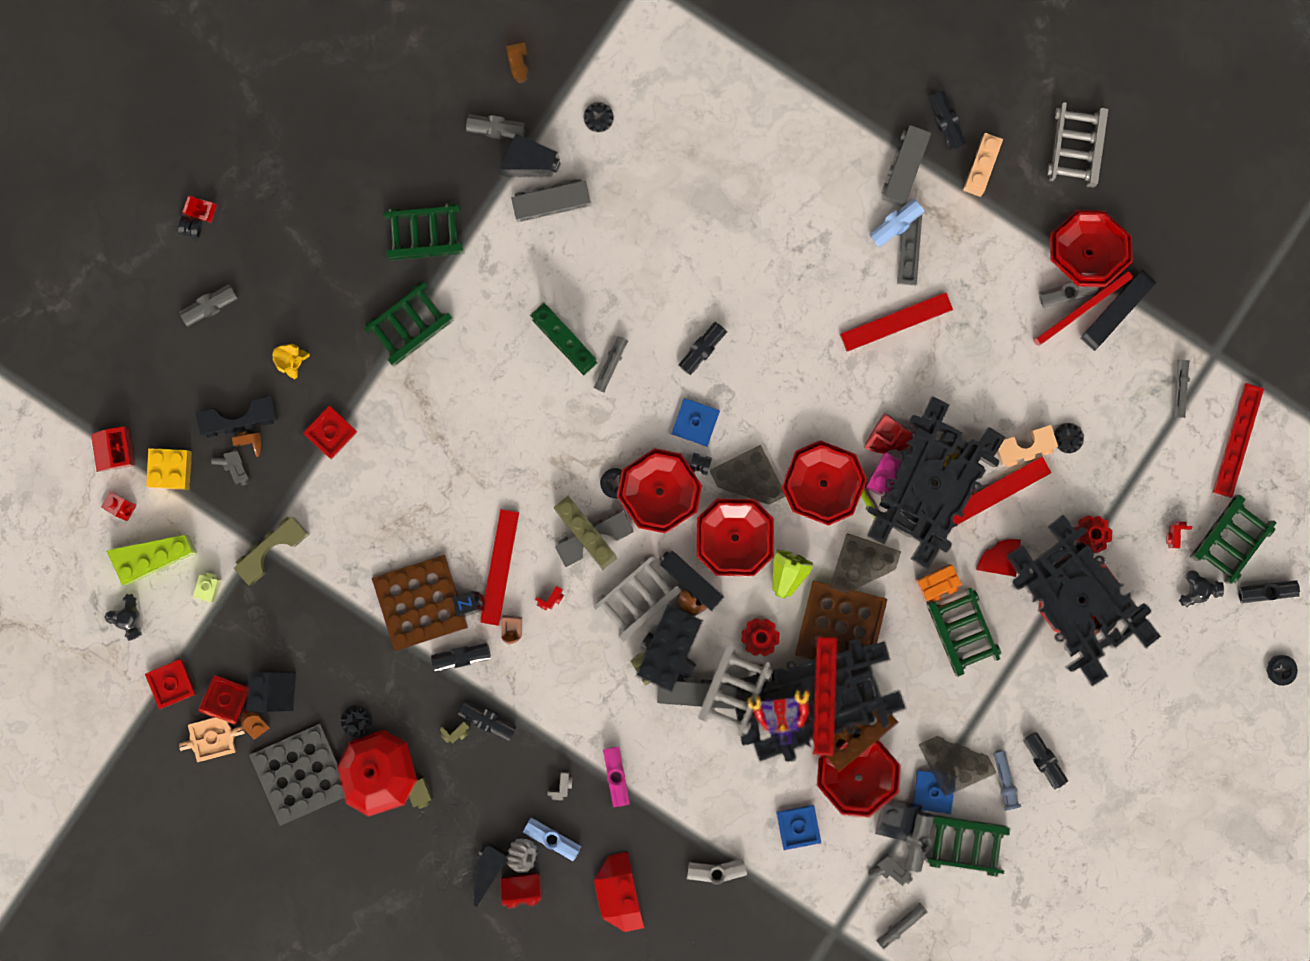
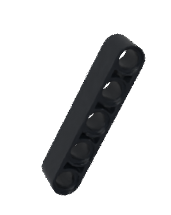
[1080,270,1157,351]

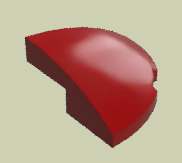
[864,413,913,454]
[976,539,1021,577]

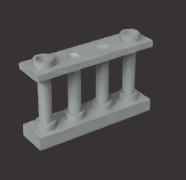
[1047,102,1108,187]
[594,556,682,642]
[698,646,773,737]

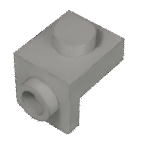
[548,772,573,800]

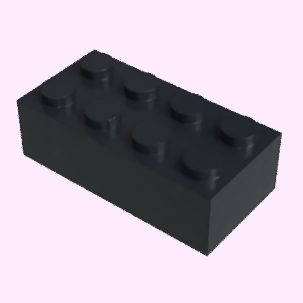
[636,605,703,692]

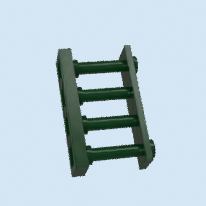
[383,203,465,261]
[364,282,454,367]
[530,302,598,376]
[1190,495,1277,584]
[926,588,1002,677]
[925,815,1010,877]

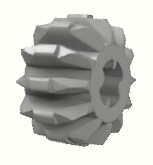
[506,839,538,872]

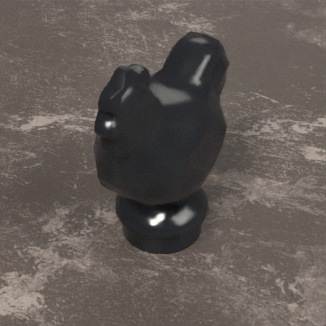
[1179,570,1224,608]
[104,594,143,642]

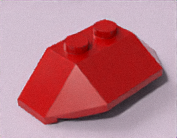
[594,851,644,932]

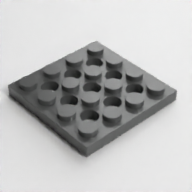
[249,724,344,826]

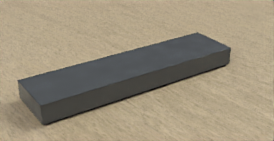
[897,215,922,286]

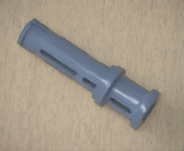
[993,750,1021,811]

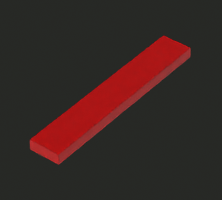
[1033,271,1133,346]
[840,293,953,352]
[1212,383,1264,498]
[953,456,1052,525]
[480,509,520,626]
[813,637,837,756]

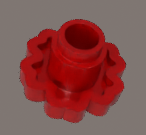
[1074,515,1113,554]
[741,618,780,656]

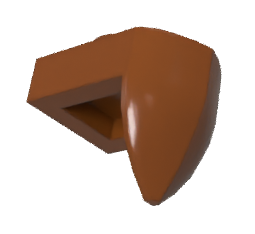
[232,432,261,457]
[501,615,522,645]
[241,709,270,740]

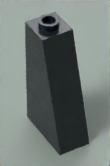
[659,550,724,611]

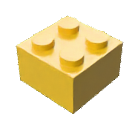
[146,448,192,490]

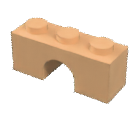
[963,133,1003,197]
[996,425,1058,467]

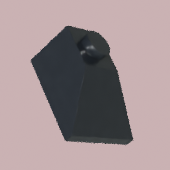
[875,799,922,841]

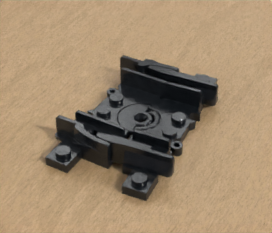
[866,396,1005,569]
[1006,515,1162,687]
[737,639,907,762]

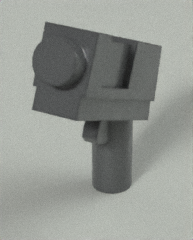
[211,449,250,486]
[868,854,913,886]

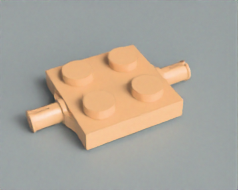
[179,718,245,762]

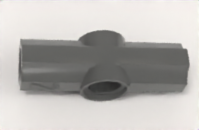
[466,114,525,139]
[1038,282,1099,308]
[179,284,238,327]
[905,811,934,873]

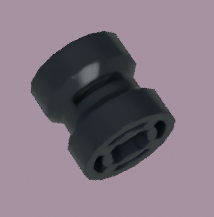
[178,216,202,238]
[690,453,712,476]

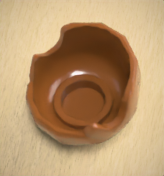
[678,589,707,616]

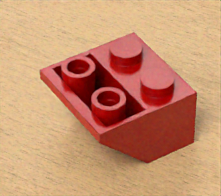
[91,427,135,472]
[500,872,543,908]

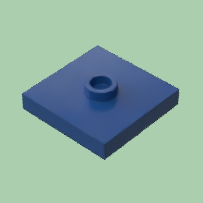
[671,398,720,447]
[913,770,956,814]
[776,804,822,850]

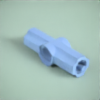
[869,198,925,247]
[523,817,581,861]

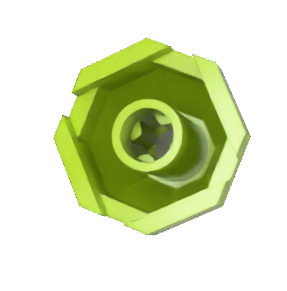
[772,549,813,599]

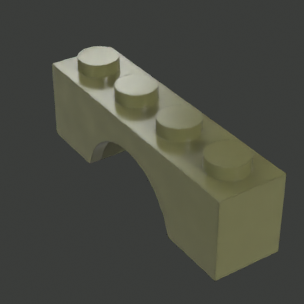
[553,496,618,571]
[234,517,310,586]

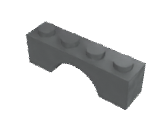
[555,510,634,567]

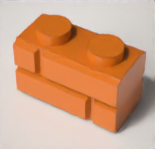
[915,564,962,603]

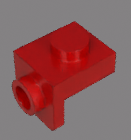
[183,196,217,223]
[101,491,136,521]
[1166,522,1192,549]
[535,586,564,611]

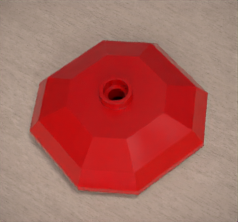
[1050,210,1133,287]
[781,440,867,526]
[617,448,702,534]
[696,499,774,576]
[337,730,417,816]
[816,734,901,818]

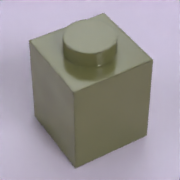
[409,777,433,809]

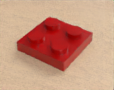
[303,406,358,460]
[145,659,196,709]
[199,675,248,725]

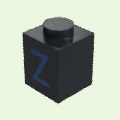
[452,591,485,617]

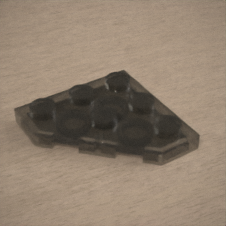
[709,445,785,505]
[829,533,901,593]
[919,736,997,797]

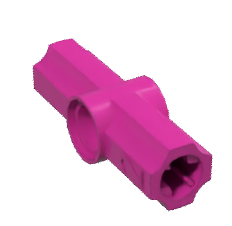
[603,746,630,807]

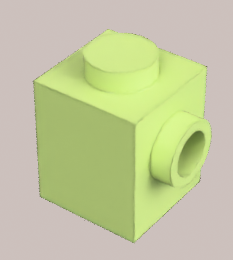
[193,572,222,602]

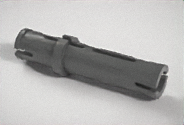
[593,336,628,393]
[1173,360,1190,418]
[876,903,928,950]

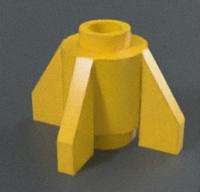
[272,344,309,379]

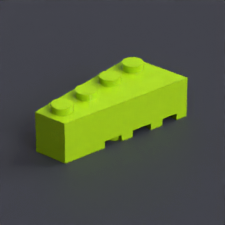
[106,535,197,586]

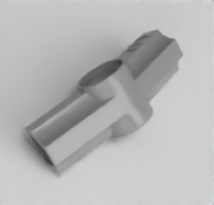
[687,858,747,884]

